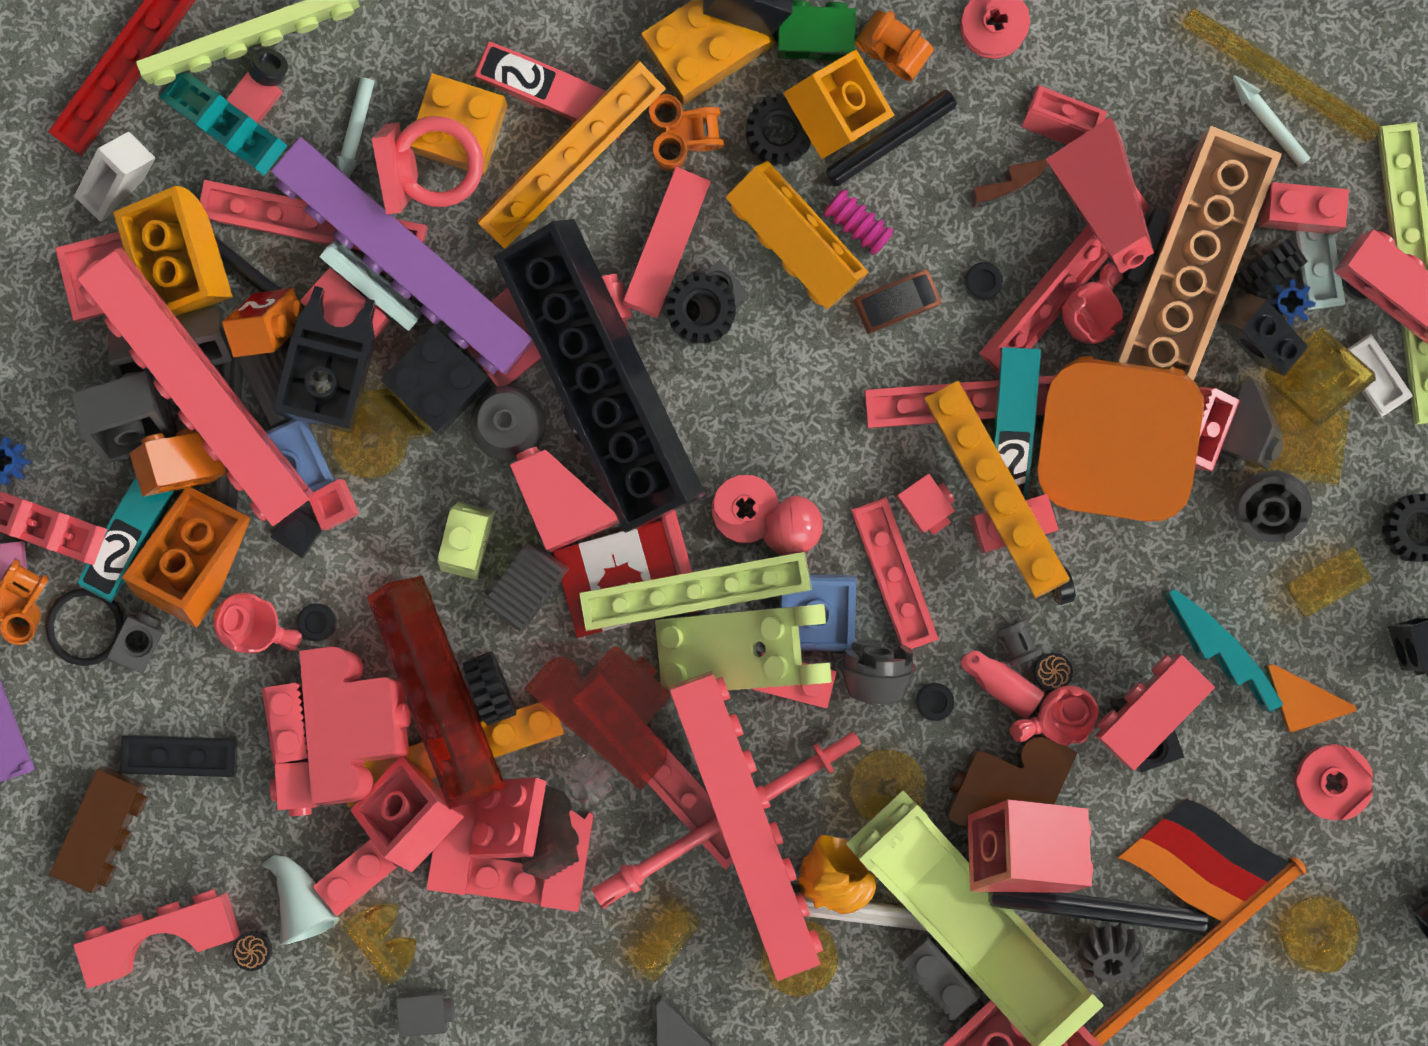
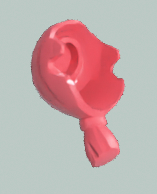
[1062,263,1123,345]
[763,495,823,556]
[213,593,303,654]
[1009,685,1099,747]

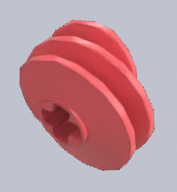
[960,0,1030,59]
[711,475,779,544]

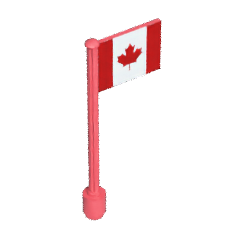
[553,274,701,638]

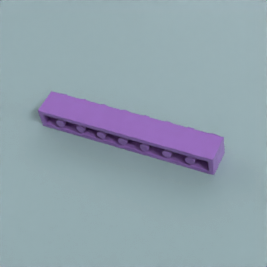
[271,137,534,375]

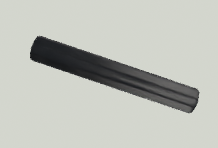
[826,90,957,186]

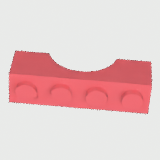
[73,889,241,989]

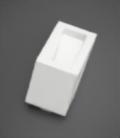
[74,132,155,222]

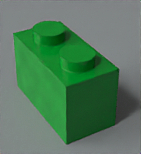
[777,0,856,61]

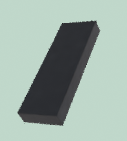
[120,735,238,777]

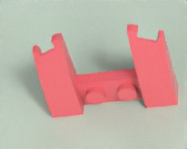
[427,781,594,912]

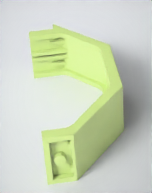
[846,790,1104,1046]

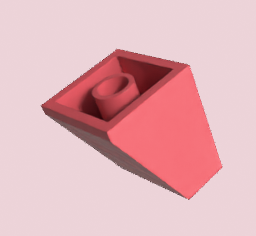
[510,447,620,552]
[968,800,1093,893]

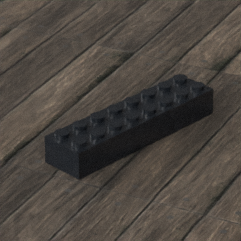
[493,219,706,533]

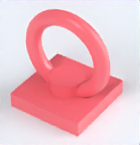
[372,116,483,215]

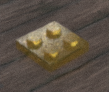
[1265,327,1376,427]
[1262,398,1351,485]

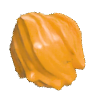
[798,835,876,914]

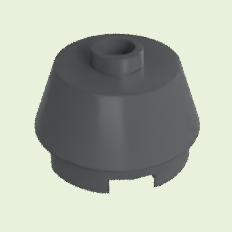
[470,385,545,461]
[1234,470,1313,542]
[840,640,916,706]

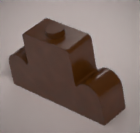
[945,735,1078,829]

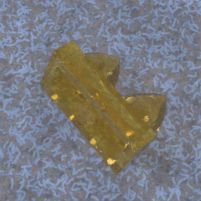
[625,897,702,982]
[342,903,417,986]

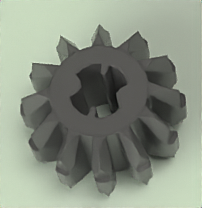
[1077,921,1144,986]

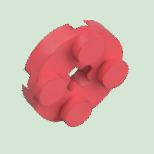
[1293,744,1373,820]

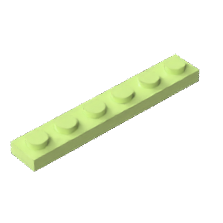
[136,0,360,86]
[579,552,812,631]

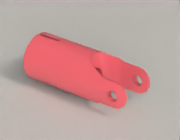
[961,651,1045,719]

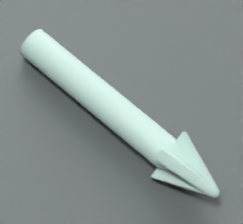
[1233,75,1311,167]
[336,77,375,178]

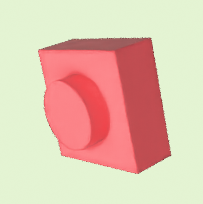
[309,479,359,530]

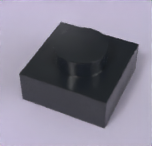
[271,508,323,558]

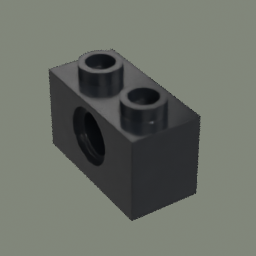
[1217,290,1308,376]

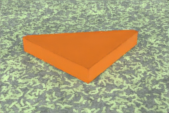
[1265,664,1357,733]

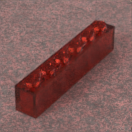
[367,576,506,810]

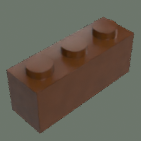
[49,767,148,893]

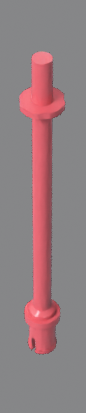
[591,731,861,909]

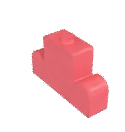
[299,646,411,805]

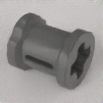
[996,618,1042,666]

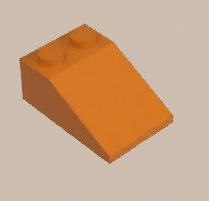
[122,487,250,628]

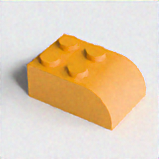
[641,0,777,105]
[113,186,233,316]

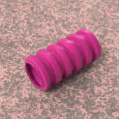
[824,189,894,255]

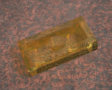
[1285,547,1373,617]

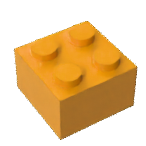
[783,49,894,159]
[410,73,508,176]

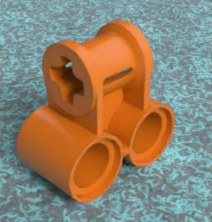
[855,10,934,82]
[649,94,724,172]
[0,558,49,645]

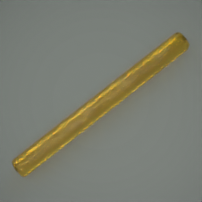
[1182,8,1381,142]

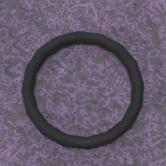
[45,588,123,666]

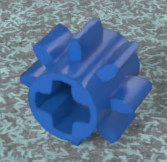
[1267,279,1316,326]
[0,437,32,485]

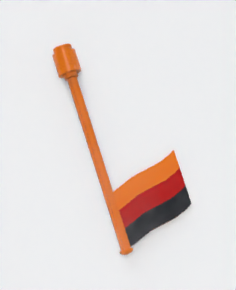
[1090,799,1306,1045]

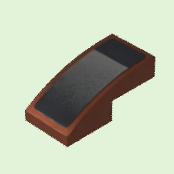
[970,159,1048,208]
[853,269,942,335]

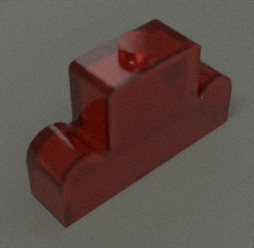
[525,646,671,791]

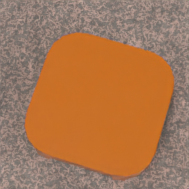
[1038,356,1204,522]

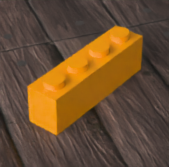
[725,161,869,310]

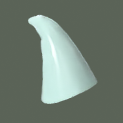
[263,855,339,945]

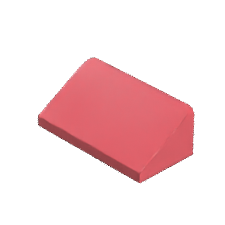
[1022,85,1107,145]

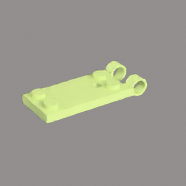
[655,604,832,695]

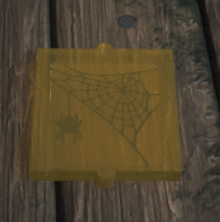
[360,388,433,441]

